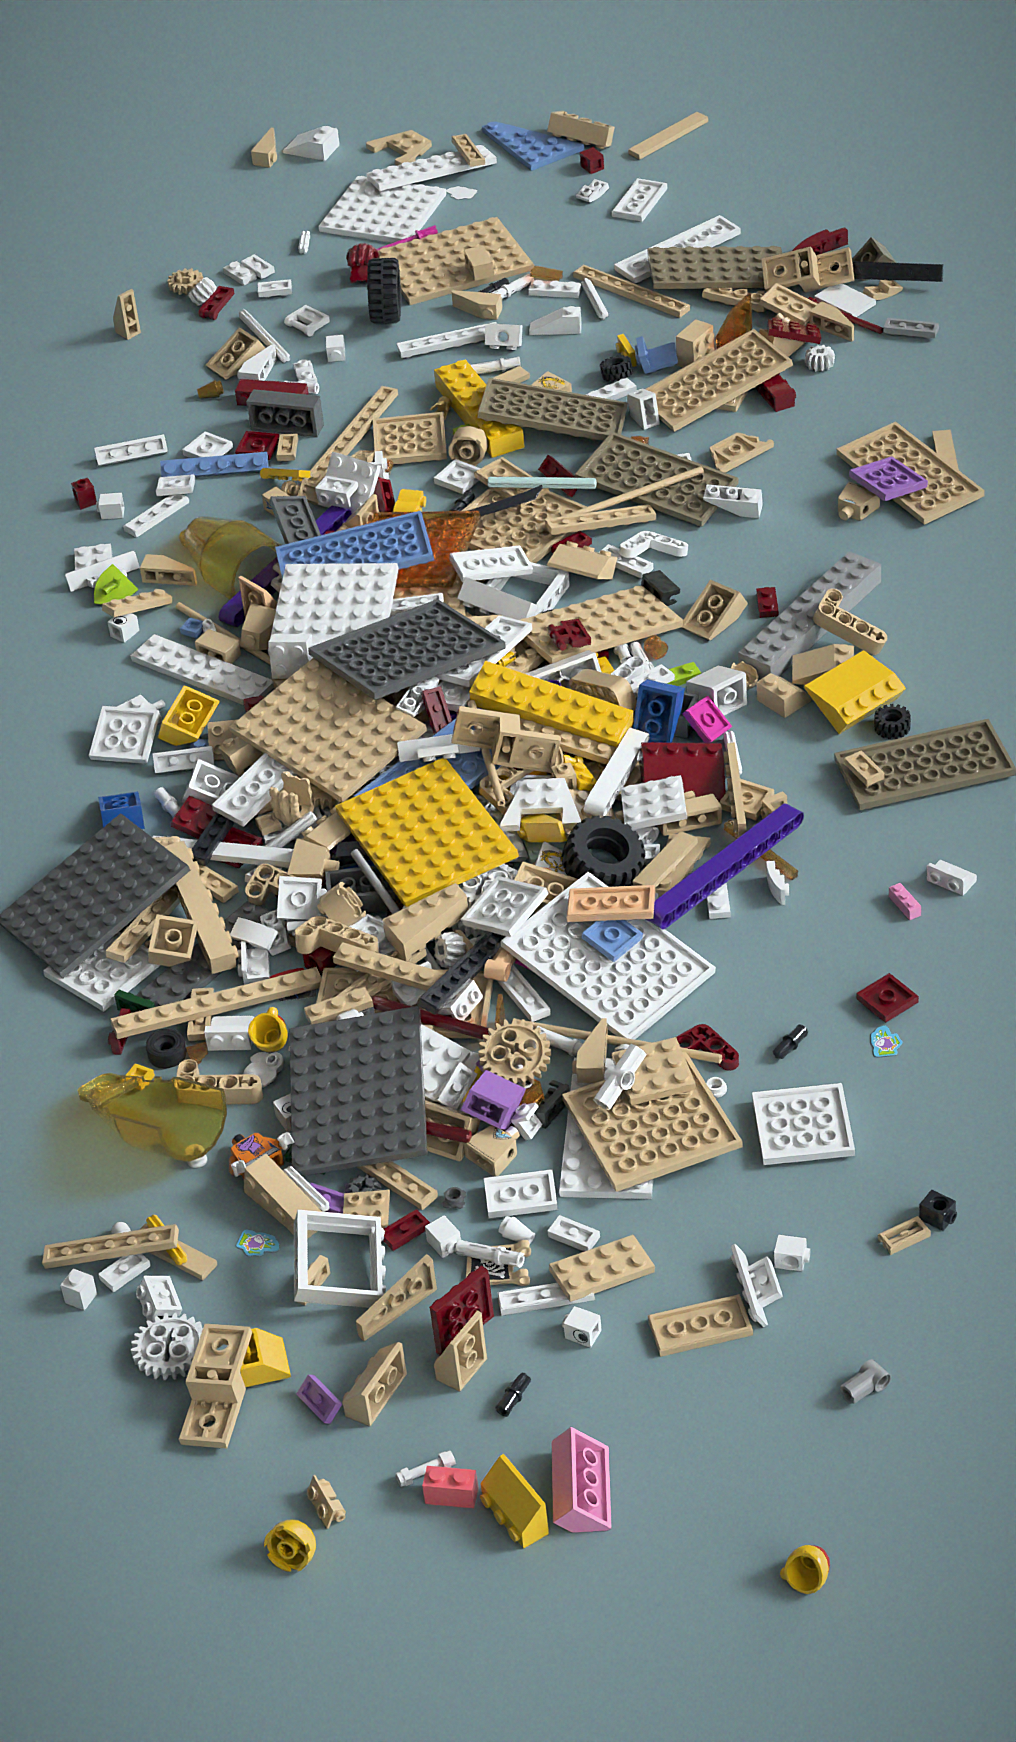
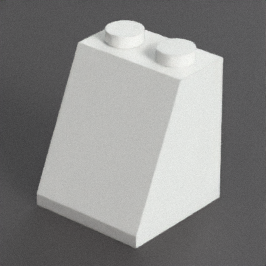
[686,665,747,716]

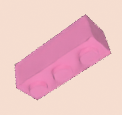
[889,883,921,920]

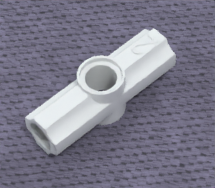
[593,1044,647,1111]

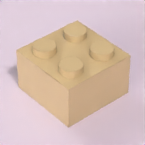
[676,319,715,368]

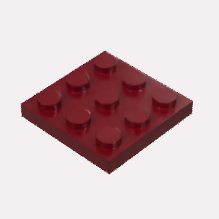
[767,318,821,344]
[429,1265,494,1356]

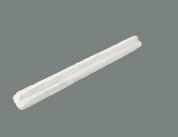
[238,309,290,363]

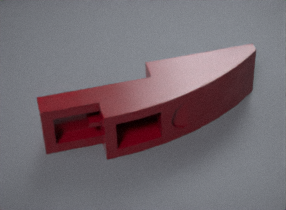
[792,227,848,255]

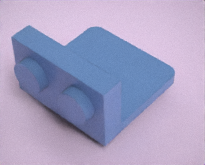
[634,336,678,374]

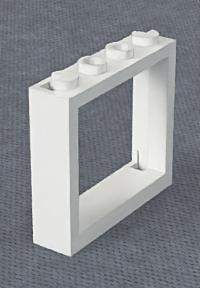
[474,562,569,616]
[294,1210,386,1308]

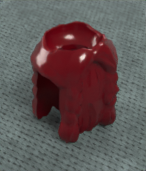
[346,243,380,283]

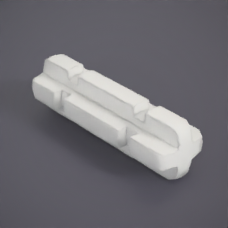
[298,231,310,254]

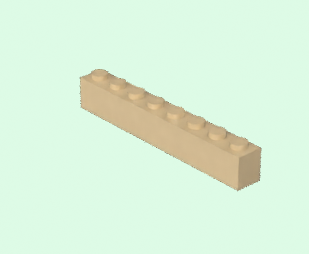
[164,841,239,974]

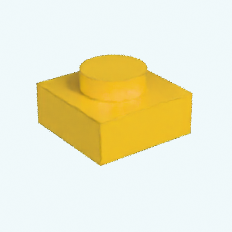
[123,1063,155,1090]

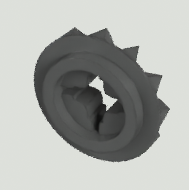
[345,1174,381,1193]

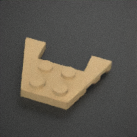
[366,130,432,166]

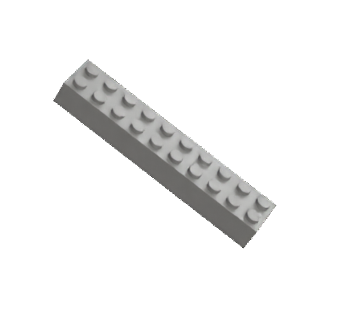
[738,551,881,680]

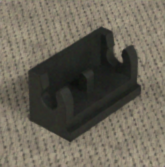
[641,570,680,606]
[534,1080,570,1129]

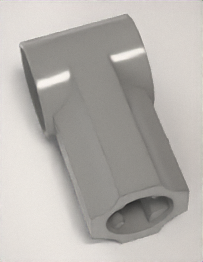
[840,1359,891,1404]

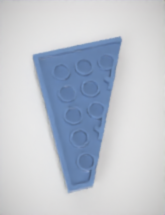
[482,121,584,171]

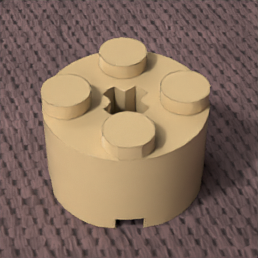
[449,426,488,467]
[317,882,366,926]

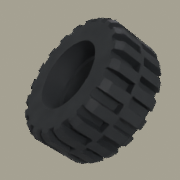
[367,258,401,324]
[562,816,645,887]

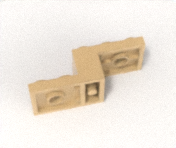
[761,247,854,293]
[451,706,561,773]
[179,1324,252,1449]

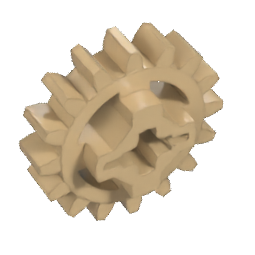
[167,268,203,295]

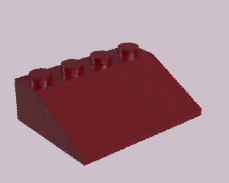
[638,742,726,802]

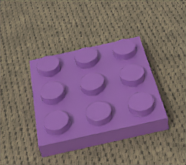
[849,457,928,501]

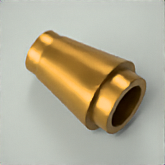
[197,380,224,399]

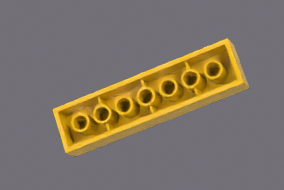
[434,359,524,458]
[469,661,633,748]

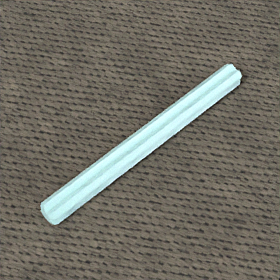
[488,477,597,489]

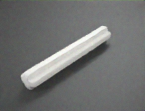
[581,278,608,320]

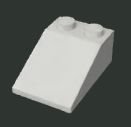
[283,126,339,161]
[181,759,240,805]

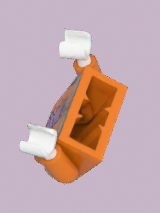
[229,1132,294,1179]

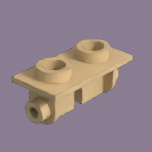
[307,1475,346,1529]

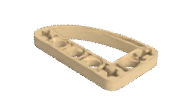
[479,746,563,818]

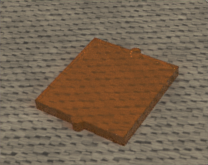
[530,266,563,281]
[495,994,506,1027]

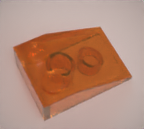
[715,293,752,349]

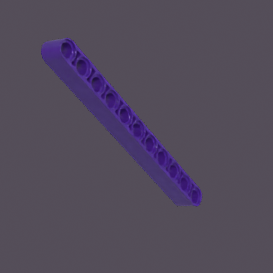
[218,506,352,627]
[645,803,804,929]

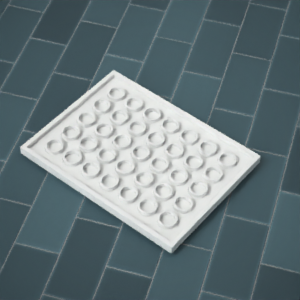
[501,872,716,1039]

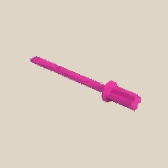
[377,225,438,250]

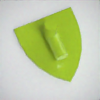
[94,564,139,605]

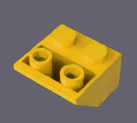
[240,1328,291,1387]

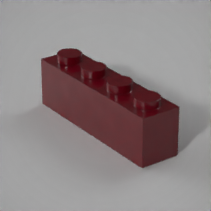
[754,373,796,412]
[235,379,309,406]

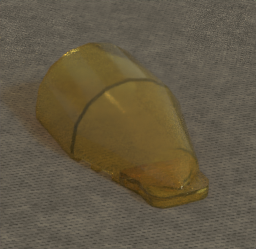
[179,516,282,599]
[78,1073,227,1162]

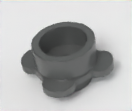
[442,1187,467,1209]

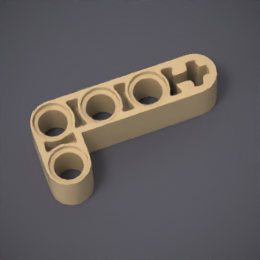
[813,589,887,655]
[569,669,637,711]
[245,864,295,906]
[295,916,379,954]
[175,1059,263,1105]

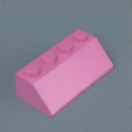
[552,1427,611,1533]

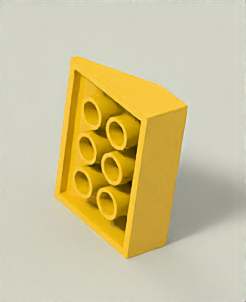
[804,650,906,734]

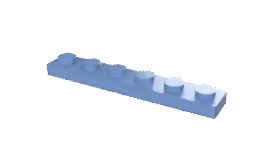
[160,452,269,477]

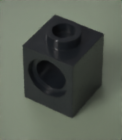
[919,1190,957,1231]

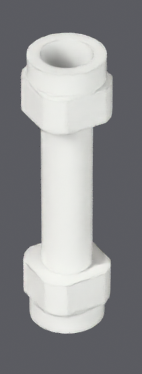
[395,1450,456,1487]

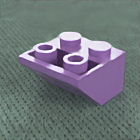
[461,1070,526,1130]

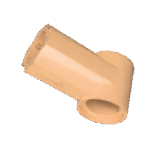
[484,947,516,982]

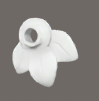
[244,1052,284,1088]

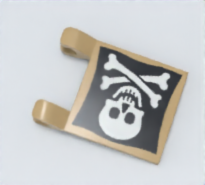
[466,1240,531,1286]

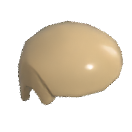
[730,661,758,690]

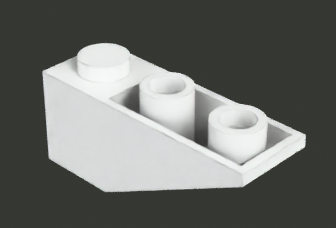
[703,485,763,518]
[396,676,439,717]

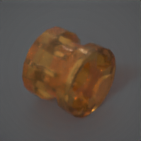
[644,635,668,659]

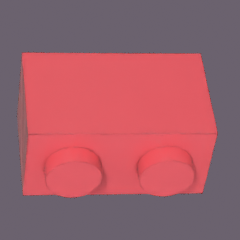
[422,1466,478,1508]

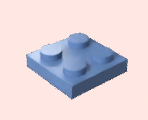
[582,920,643,962]

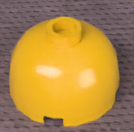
[264,1519,316,1572]

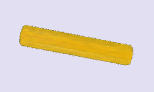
[146,1215,187,1265]

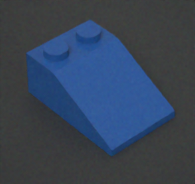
[633,679,685,743]
[98,791,145,829]

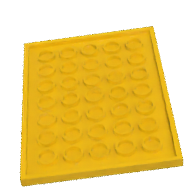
[335,757,519,907]

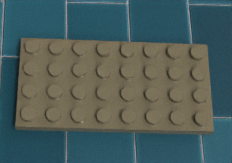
[647,246,789,289]
[478,378,628,441]
[575,432,739,527]
[834,719,1016,810]

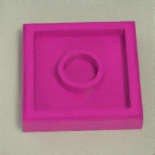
[683,696,732,743]

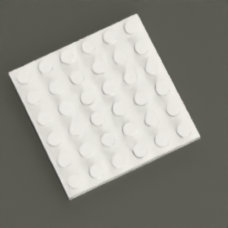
[319,176,446,243]
[268,563,399,656]

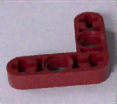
[676,1024,739,1071]

